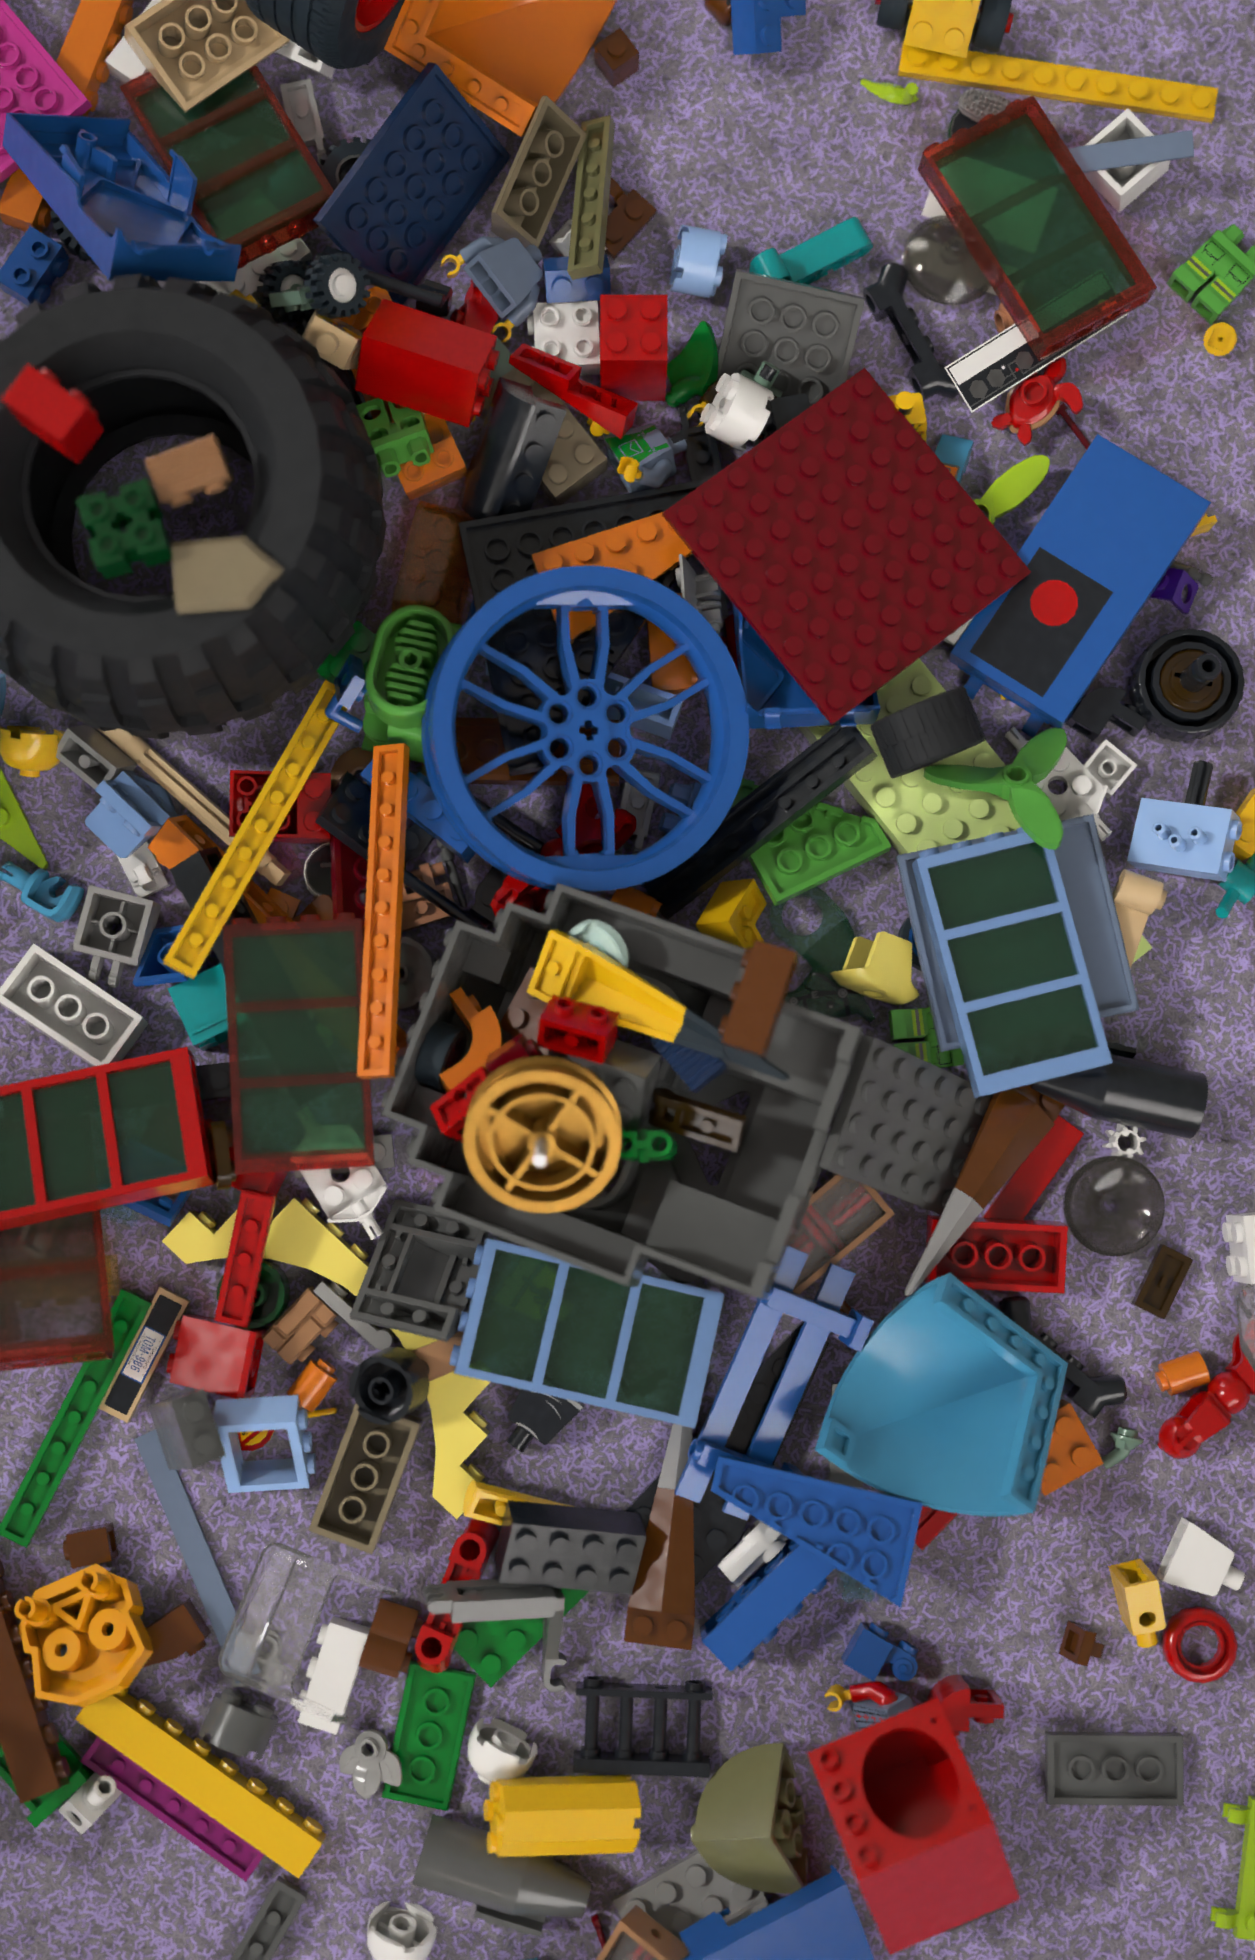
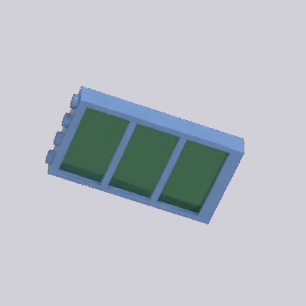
[912,827,1112,1098]
[449,1238,724,1428]

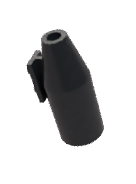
[1029,1035,1208,1139]

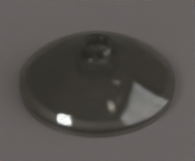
[903,215,999,305]
[1063,1155,1165,1256]

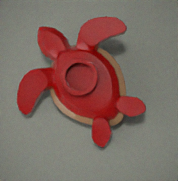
[992,357,1084,446]

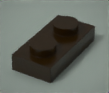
[1131,1244,1193,1320]

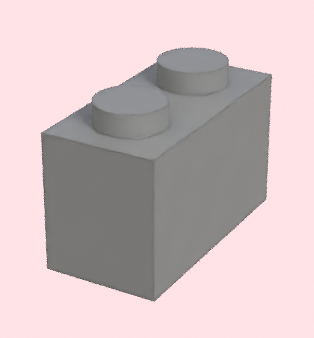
[56,725,137,789]

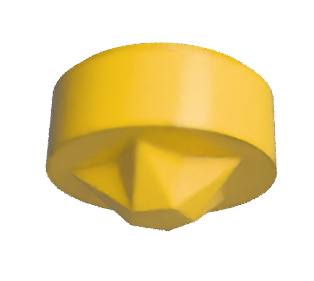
[1203,322,1237,356]

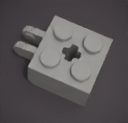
[73,885,162,988]

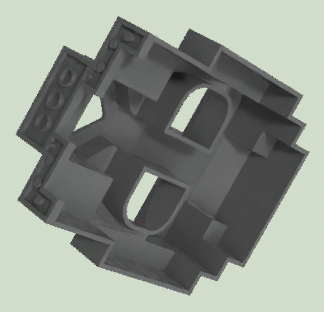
[381,883,864,1299]

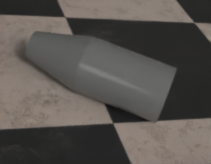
[412,1814,592,1937]

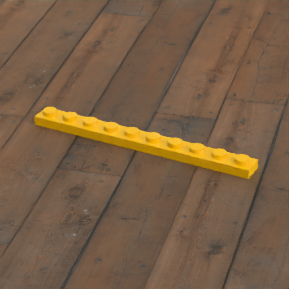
[898,41,1218,123]
[163,680,348,980]

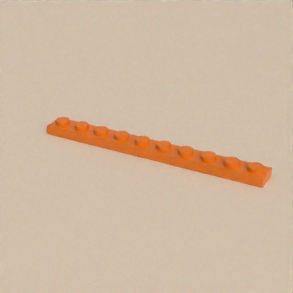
[357,743,410,1079]

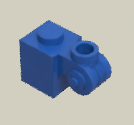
[841,1622,919,1682]

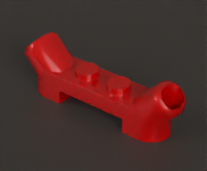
[415,1519,500,1673]

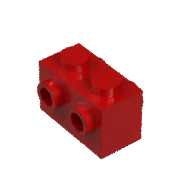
[536,995,620,1064]

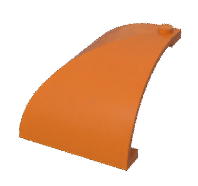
[384,0,617,137]

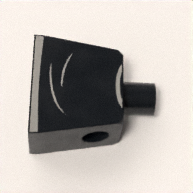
[507,1365,585,1453]

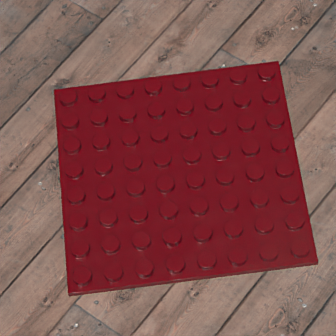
[662,368,1031,725]

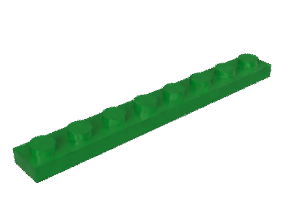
[0,1288,152,1548]

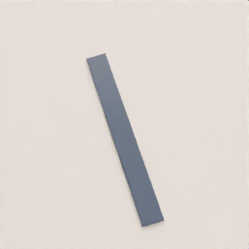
[937,130,1194,180]
[134,1429,262,1684]

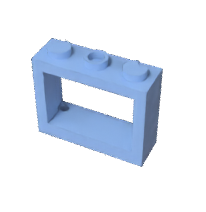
[214,1395,317,1493]

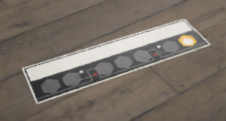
[945,269,1128,413]

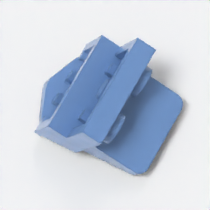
[85,770,179,858]

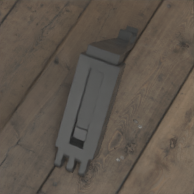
[423,1579,567,1692]

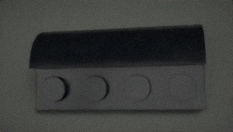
[459,377,567,520]

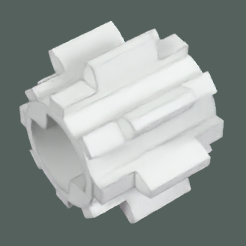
[1102,1124,1146,1163]

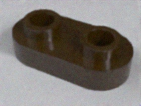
[206,1120,237,1190]

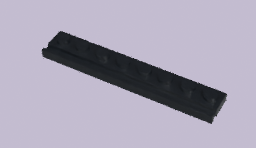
[641,724,878,920]

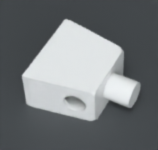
[1155,1517,1245,1597]

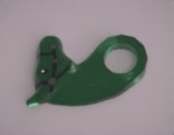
[769,887,875,1023]

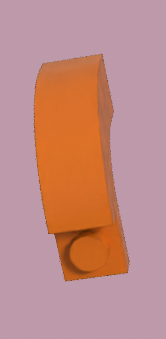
[439,987,504,1099]

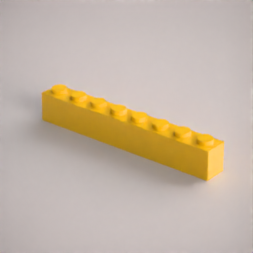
[75,1688,327,1879]

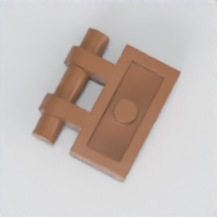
[401,861,455,933]

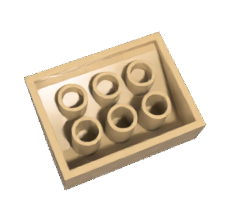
[124,0,290,113]

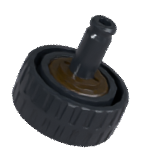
[1128,628,1245,742]

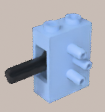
[1127,760,1242,882]

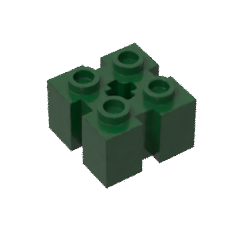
[76,478,172,580]

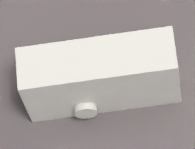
[0,943,148,1067]

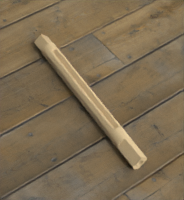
[98,729,291,886]

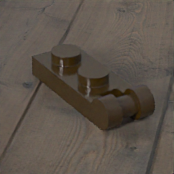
[648,1087,747,1152]

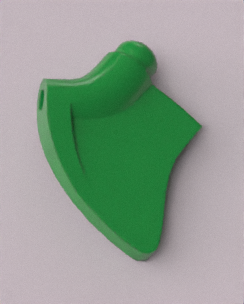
[665,321,718,408]

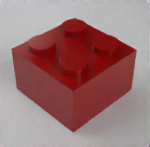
[1,364,104,464]

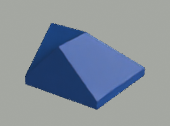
[132,925,189,987]

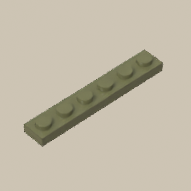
[567,115,615,280]

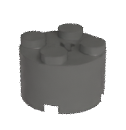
[198,1687,278,1760]

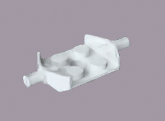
[1004,727,1113,841]
[291,1106,388,1240]

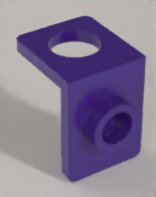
[1150,568,1199,614]

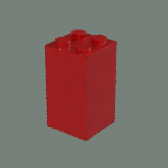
[600,295,668,401]
[355,299,500,428]

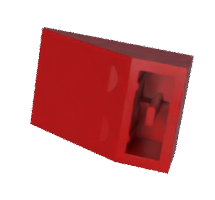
[229,770,331,844]

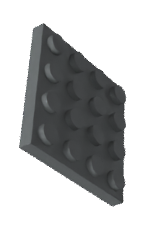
[716,269,865,406]

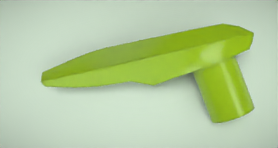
[860,78,919,105]

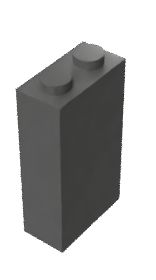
[148,1389,226,1470]

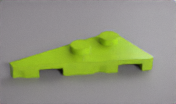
[0,767,49,870]

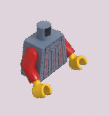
[824,1681,914,1730]

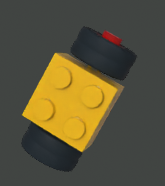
[875,0,1014,58]

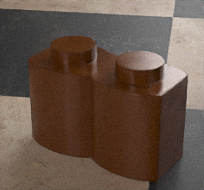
[358,1598,424,1678]

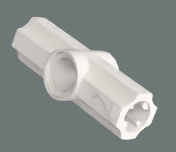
[717,1519,788,1587]

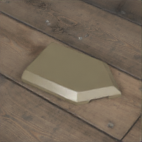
[171,536,285,615]

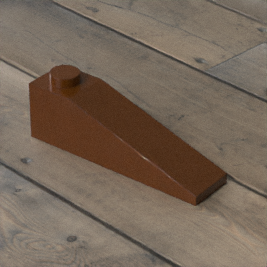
[142,1598,211,1668]

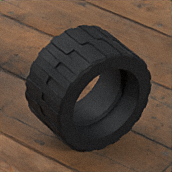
[870,687,986,778]

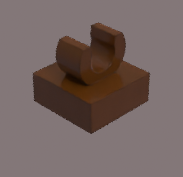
[1059,1621,1105,1667]

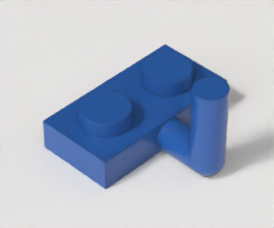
[325,653,366,733]

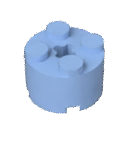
[670,224,727,298]

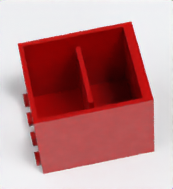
[807,1697,1020,1955]

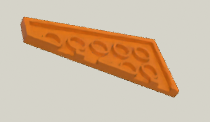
[532,512,692,644]

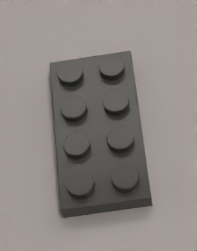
[1045,1731,1184,1806]

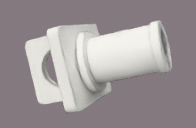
[59,1773,122,1834]

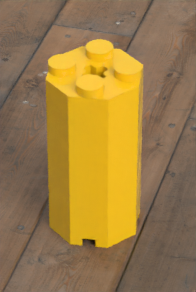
[483,1775,641,1857]

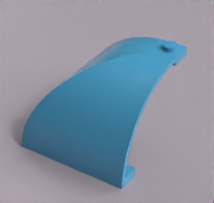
[815,1273,1068,1516]

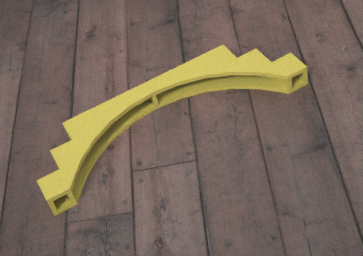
[162,1197,491,1519]

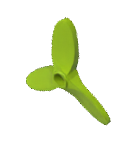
[973,455,1050,525]

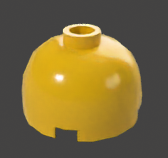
[0,725,65,777]

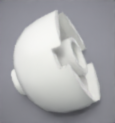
[467,1718,538,1785]
[367,1901,437,1960]

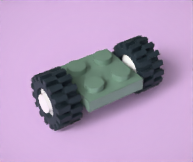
[257,253,371,323]

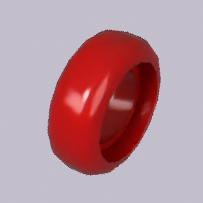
[1161,1606,1238,1684]

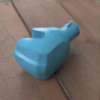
[0,861,85,923]

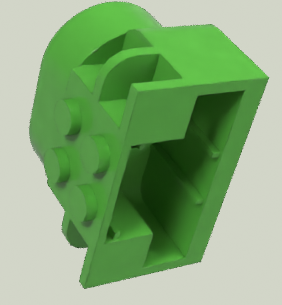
[362,605,462,763]

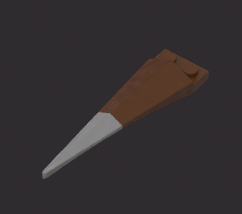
[904,1058,1065,1296]
[624,1371,696,1650]

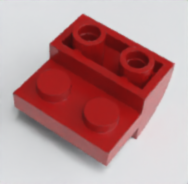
[926,1674,1005,1736]

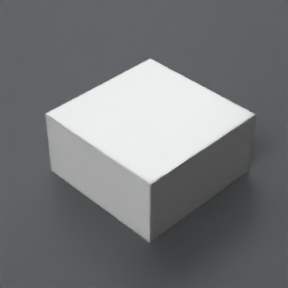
[1083,739,1137,799]

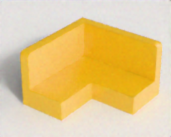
[695,878,767,949]

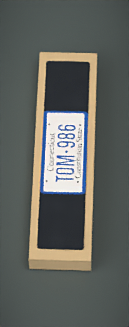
[99,1286,191,1423]

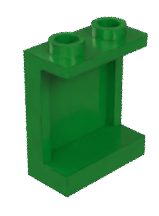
[0,1731,95,1828]

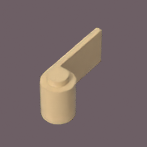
[1112,869,1167,969]

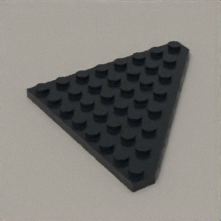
[458,479,709,776]

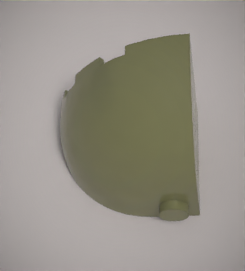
[690,1743,808,1894]

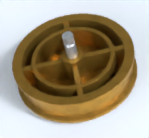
[463,1056,622,1213]

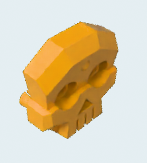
[15,1563,153,1707]

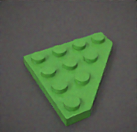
[730,778,892,906]

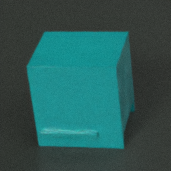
[168,963,255,1051]

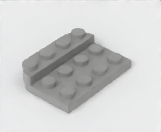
[613,1850,769,1957]

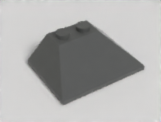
[350,1199,489,1342]

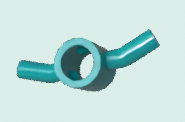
[1216,852,1255,919]

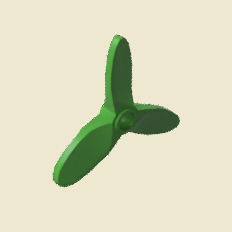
[923,728,1067,850]

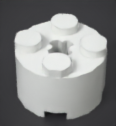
[700,373,774,452]

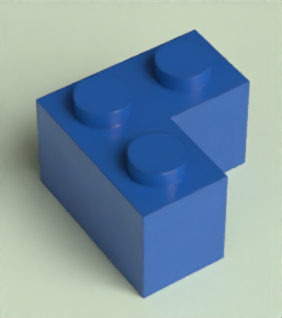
[731,0,806,55]

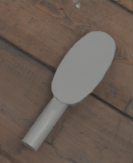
[958,88,1056,136]

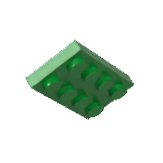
[454,1588,589,1688]

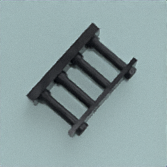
[573,1676,713,1778]

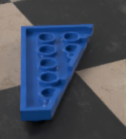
[711,1455,922,1608]

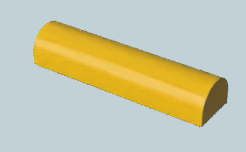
[463,1480,574,1526]

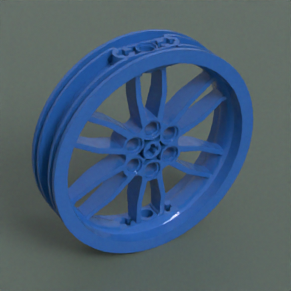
[421,565,749,892]

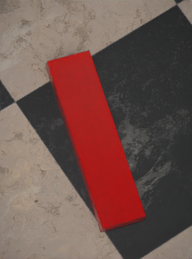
[982,1115,1084,1219]
[214,1187,277,1328]

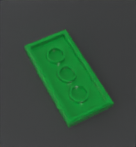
[382,1659,477,1811]

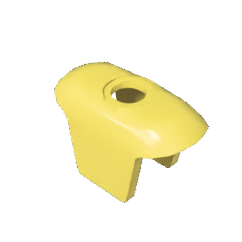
[830,931,919,1005]

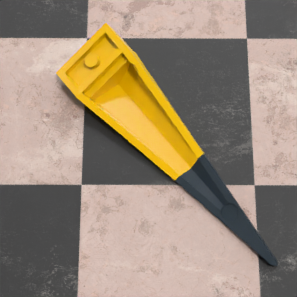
[527,929,791,1080]

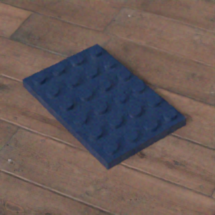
[313,62,511,305]

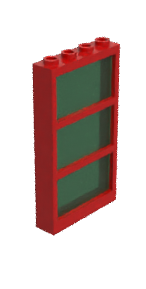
[0,1047,214,1231]

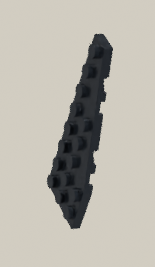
[624,1321,829,1586]

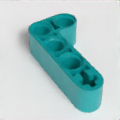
[749,217,873,285]

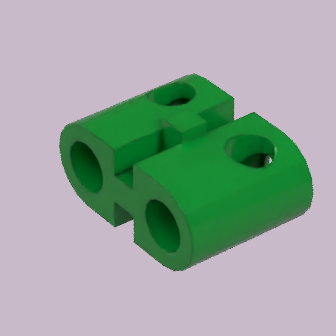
[620,1129,678,1163]

